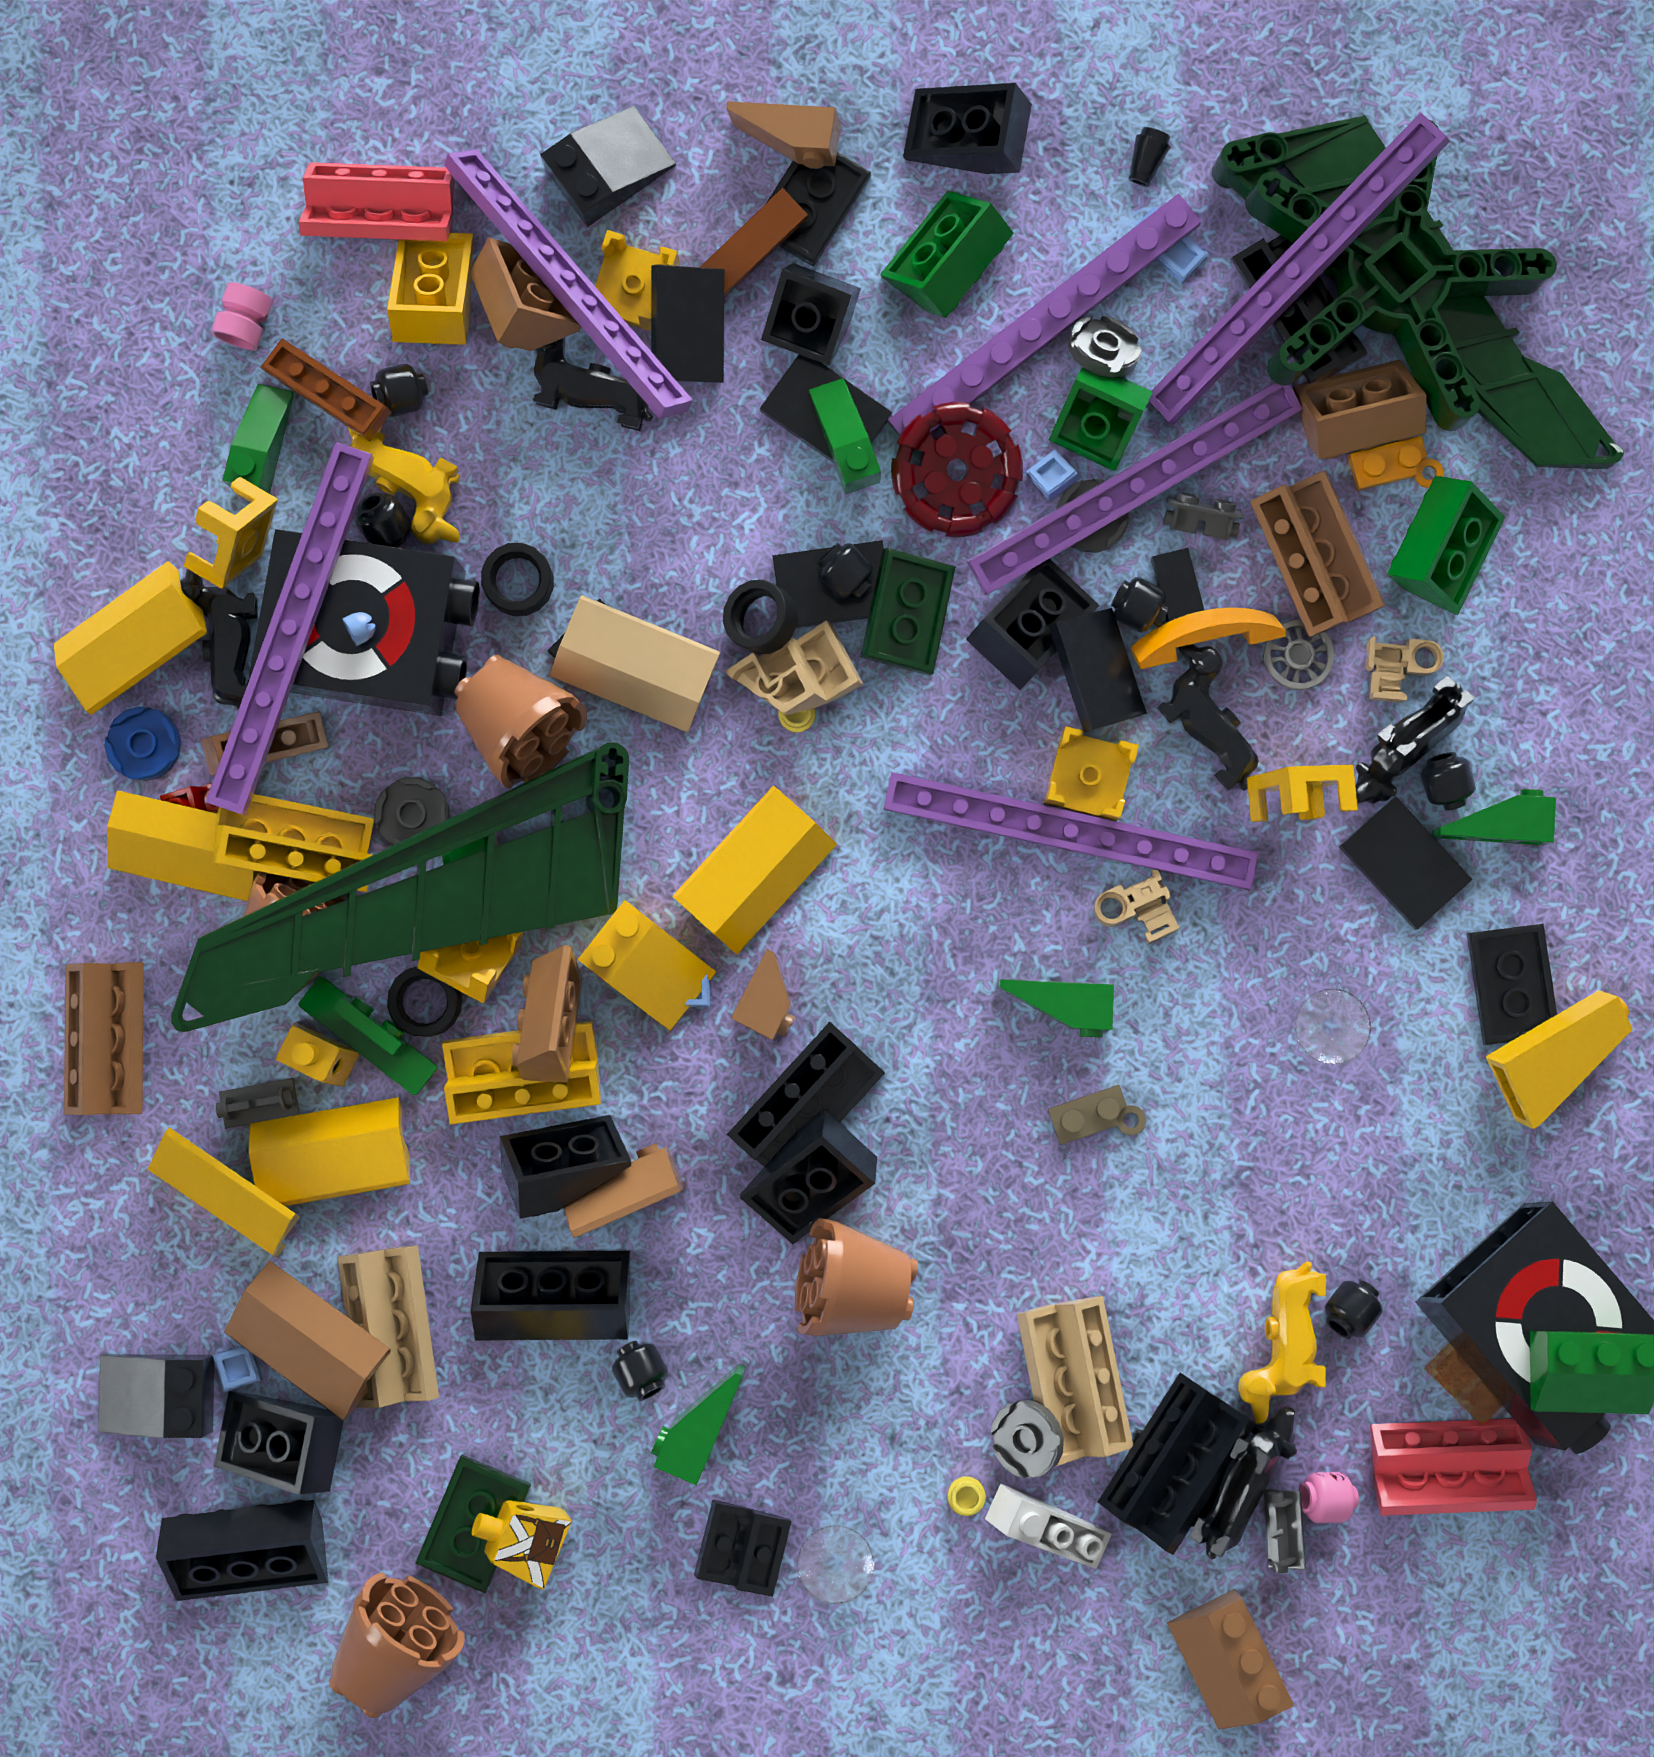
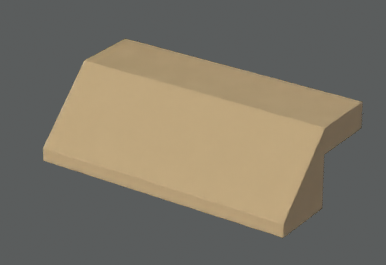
[549,595,720,732]
[337,1245,439,1408]
[1017,1296,1133,1466]

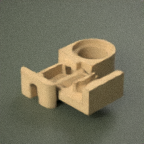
[1365,636,1444,703]
[1094,869,1180,945]

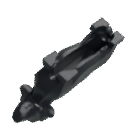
[533,337,653,432]
[180,569,258,710]
[1157,644,1259,791]
[1355,676,1475,804]
[1189,1407,1297,1560]

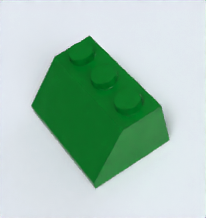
[880,191,1014,318]
[1387,475,1505,615]
[1529,1331,1654,1414]

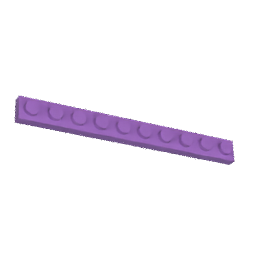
[1149,112,1450,425]
[444,149,693,419]
[888,193,1202,437]
[967,382,1303,595]
[206,442,374,816]
[883,772,1259,891]

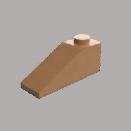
[726,101,841,169]
[201,711,329,776]

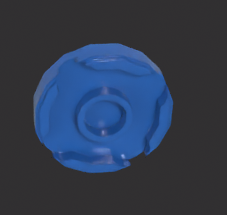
[104,706,181,781]

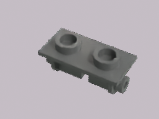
[1163,492,1244,540]
[216,1078,300,1129]
[1264,1489,1306,1573]

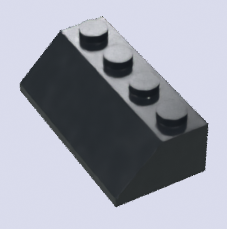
[470,1251,630,1341]
[156,1500,328,1601]

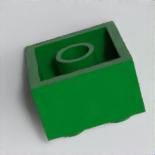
[1048,367,1153,471]

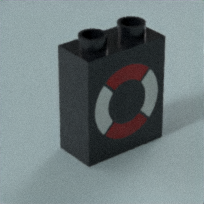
[249,529,480,716]
[1415,1201,1654,1454]

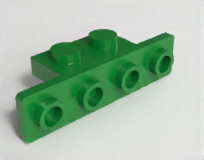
[298,977,438,1095]

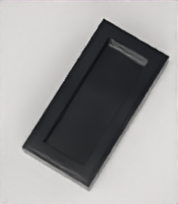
[1151,548,1204,622]

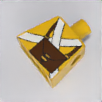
[472,1500,572,1590]

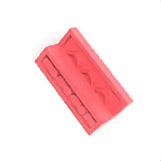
[299,162,455,241]
[1370,1419,1537,1516]

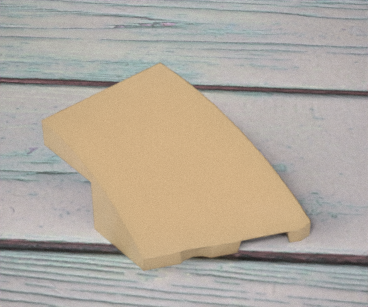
[726,620,864,715]

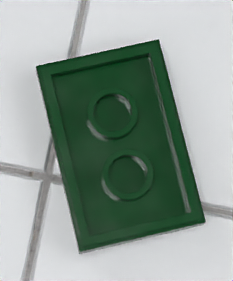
[860,548,956,675]
[415,1454,531,1593]

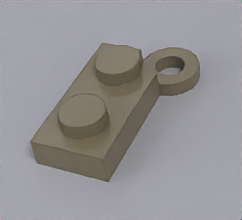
[1047,1085,1146,1145]

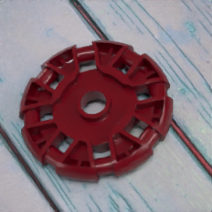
[891,401,1023,538]

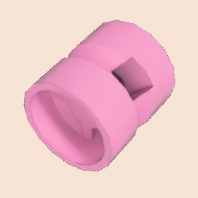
[210,282,274,351]

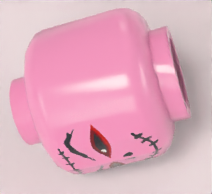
[1298,1472,1359,1523]

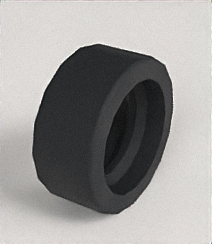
[481,543,554,616]
[722,579,798,654]
[387,966,462,1037]

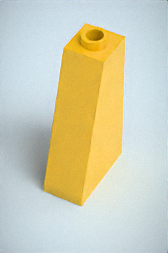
[1485,990,1633,1129]

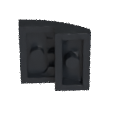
[694,1500,792,1597]

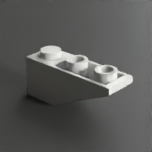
[985,1484,1112,1569]

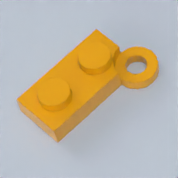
[1348,436,1444,491]

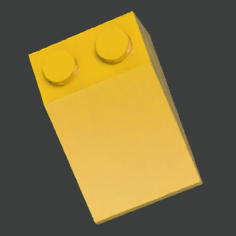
[387,233,474,345]
[577,900,717,1031]

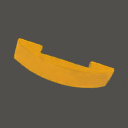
[1130,608,1286,669]

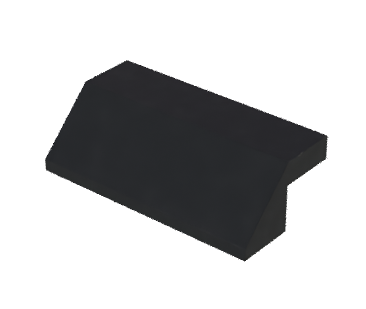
[1231,235,1368,384]
[726,1021,885,1167]
[1097,1372,1257,1555]

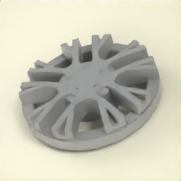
[1264,620,1335,690]

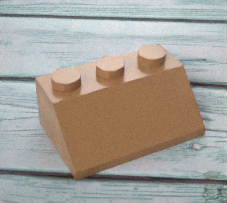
[469,237,582,351]
[1293,359,1427,460]
[512,945,582,1082]
[731,949,795,1041]
[564,1143,685,1238]
[1167,1589,1294,1730]

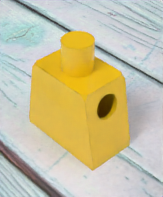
[275,1022,360,1087]

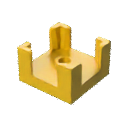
[593,230,680,331]
[183,477,278,589]
[1044,726,1139,821]
[1247,765,1358,822]
[418,932,524,1004]

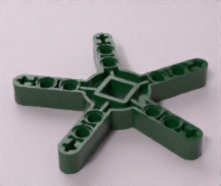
[1245,120,1557,431]

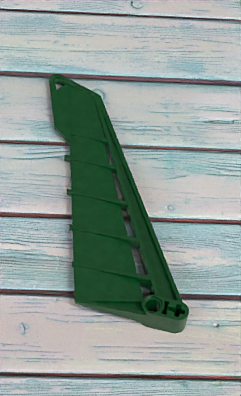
[1212,115,1624,469]
[171,742,629,1032]

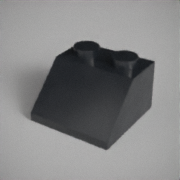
[761,263,861,365]

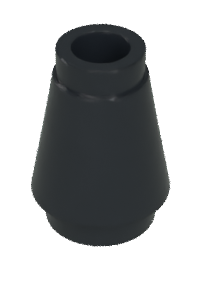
[1128,127,1171,187]

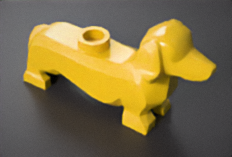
[348,426,460,545]
[1238,1261,1326,1424]

